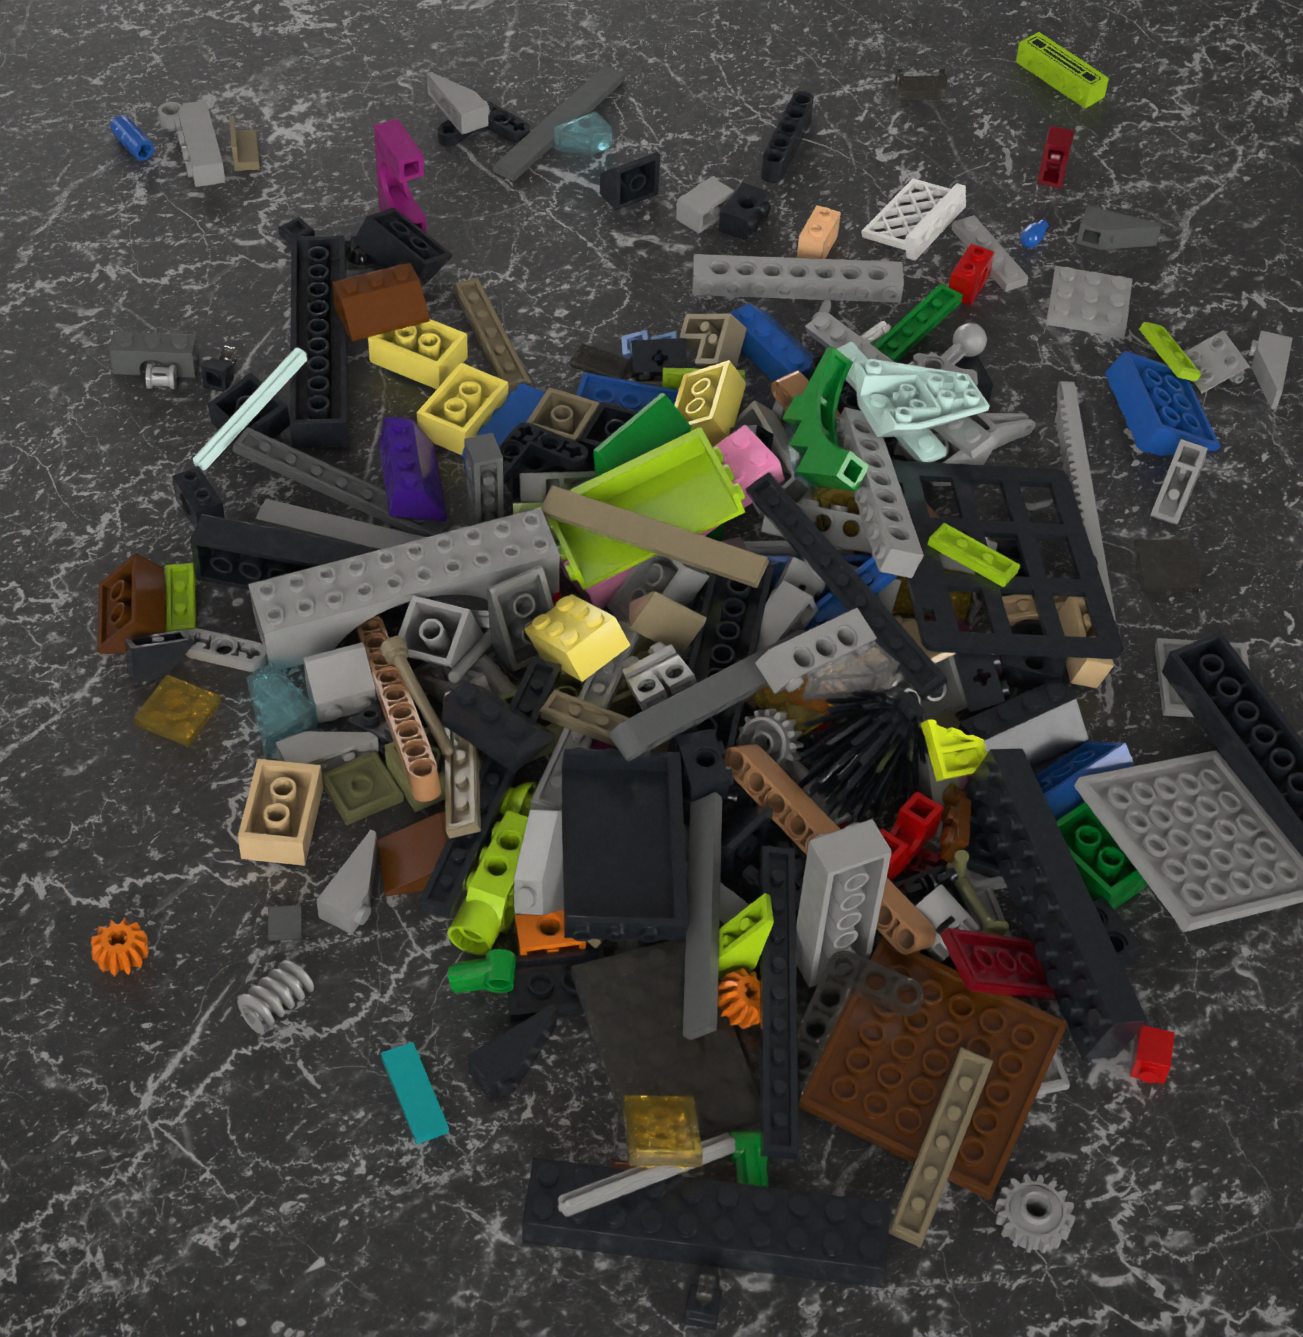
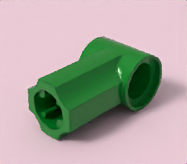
[448,949,516,994]
[730,1130,769,1187]

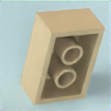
[238,759,323,866]

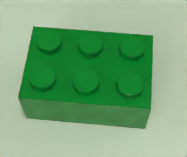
[1056,802,1149,910]

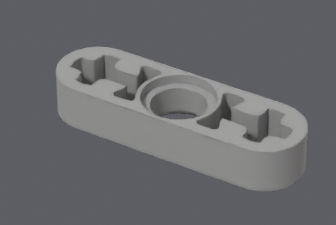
[185,628,267,672]

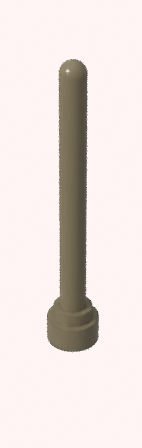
[380,636,454,756]

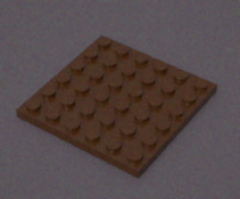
[798,936,1068,1201]

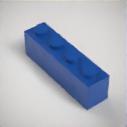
[462,383,545,471]

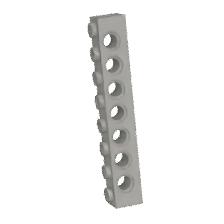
[692,254,904,303]
[836,407,924,578]
[760,496,998,575]

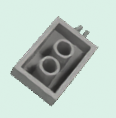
[897,412,1035,486]

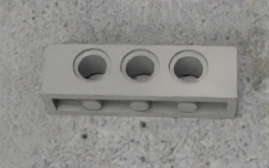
[755,608,877,694]

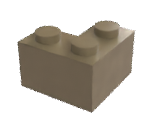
[679,314,747,369]

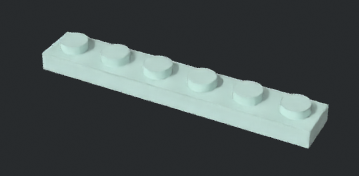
[837,341,946,462]

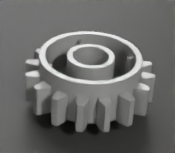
[736,708,804,771]
[995,1174,1075,1253]

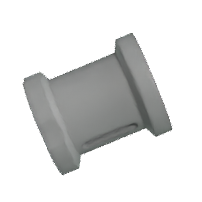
[145,364,177,389]

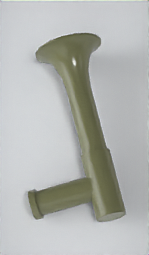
[945,850,1009,936]

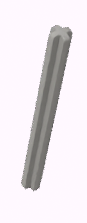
[558,1133,736,1216]

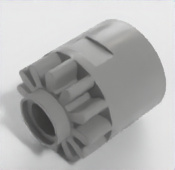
[915,884,980,963]

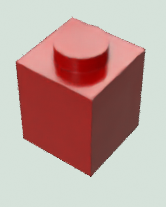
[1130,1026,1175,1084]

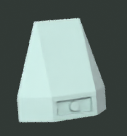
[854,359,990,437]

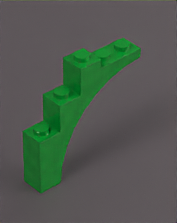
[783,347,869,491]

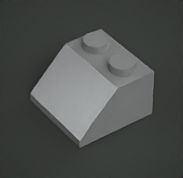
[303,642,376,724]

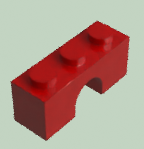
[880,791,944,882]

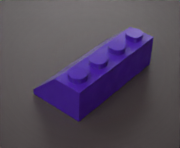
[379,417,447,521]

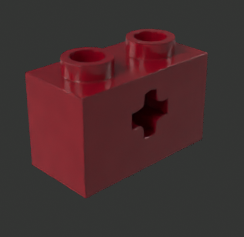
[1037,126,1075,188]

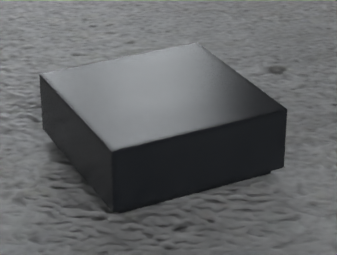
[278,217,315,245]

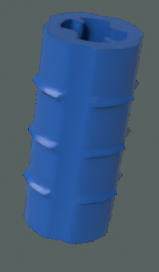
[110,115,155,161]

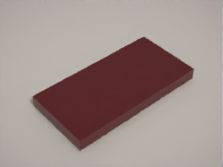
[940,928,1056,1001]

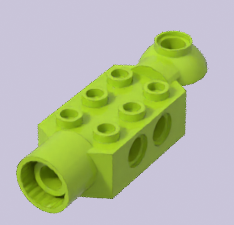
[448,782,537,956]

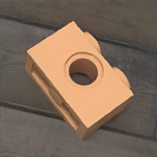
[797,205,841,259]

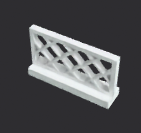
[862,178,966,260]

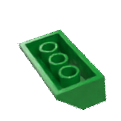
[593,393,691,477]

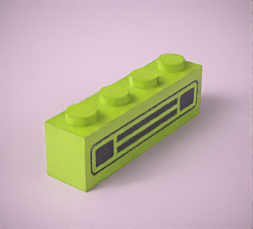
[1016,32,1109,108]

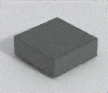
[268,905,302,941]

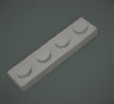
[951,215,1029,292]

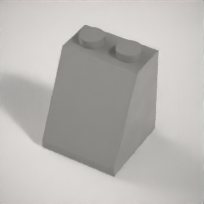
[398,595,484,668]

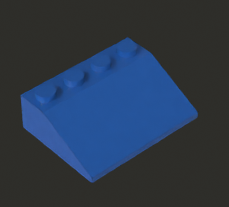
[1105,351,1221,456]

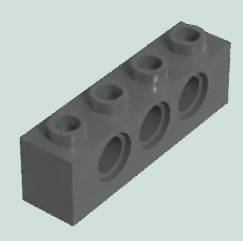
[464,433,504,526]

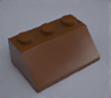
[332,263,430,341]
[97,553,166,654]

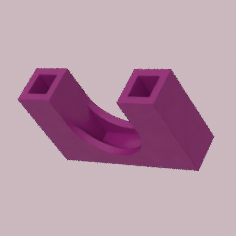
[373,118,427,234]

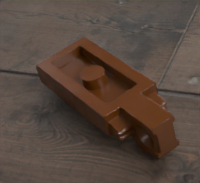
[939,783,971,863]

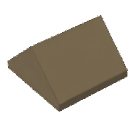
[629,591,707,655]

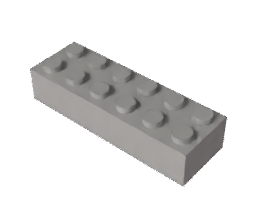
[796,819,892,987]

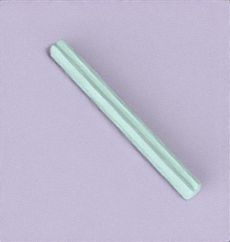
[193,348,307,471]

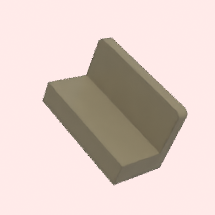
[229,116,260,171]

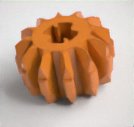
[91,918,149,976]
[718,968,760,1029]

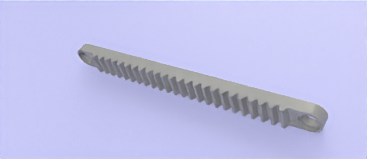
[1054,381,1115,620]

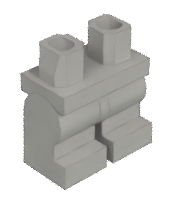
[622,642,697,711]

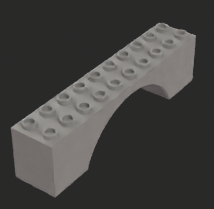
[248,507,560,673]

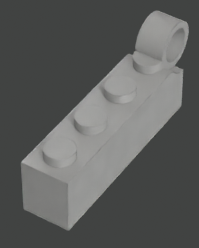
[158,100,225,187]

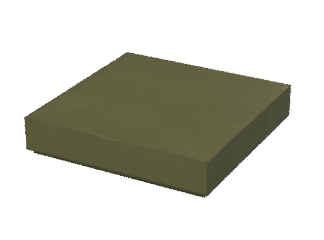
[322,750,404,825]

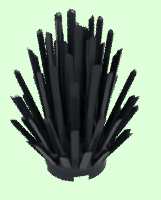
[798,688,929,821]

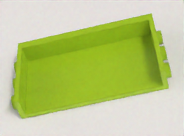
[542,427,746,590]

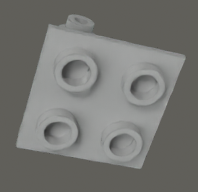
[1184,330,1250,394]

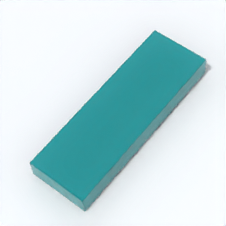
[381,1042,449,1145]

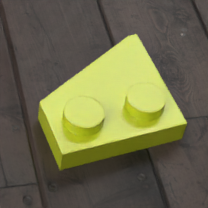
[921,719,987,782]

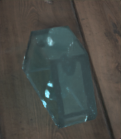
[554,112,612,156]

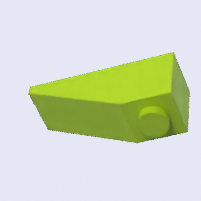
[718,893,774,979]

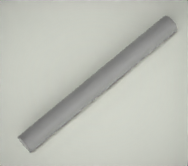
[448,629,492,683]

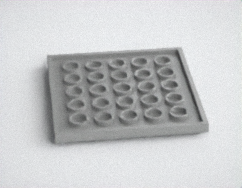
[1074,750,1303,932]

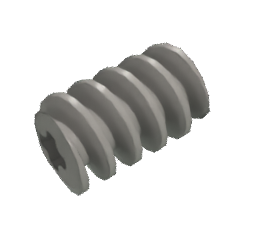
[237,960,314,1034]

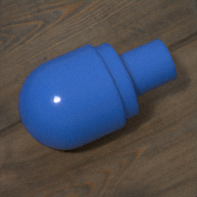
[1020,220,1048,248]

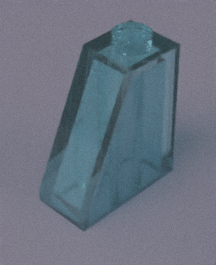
[246,662,318,757]

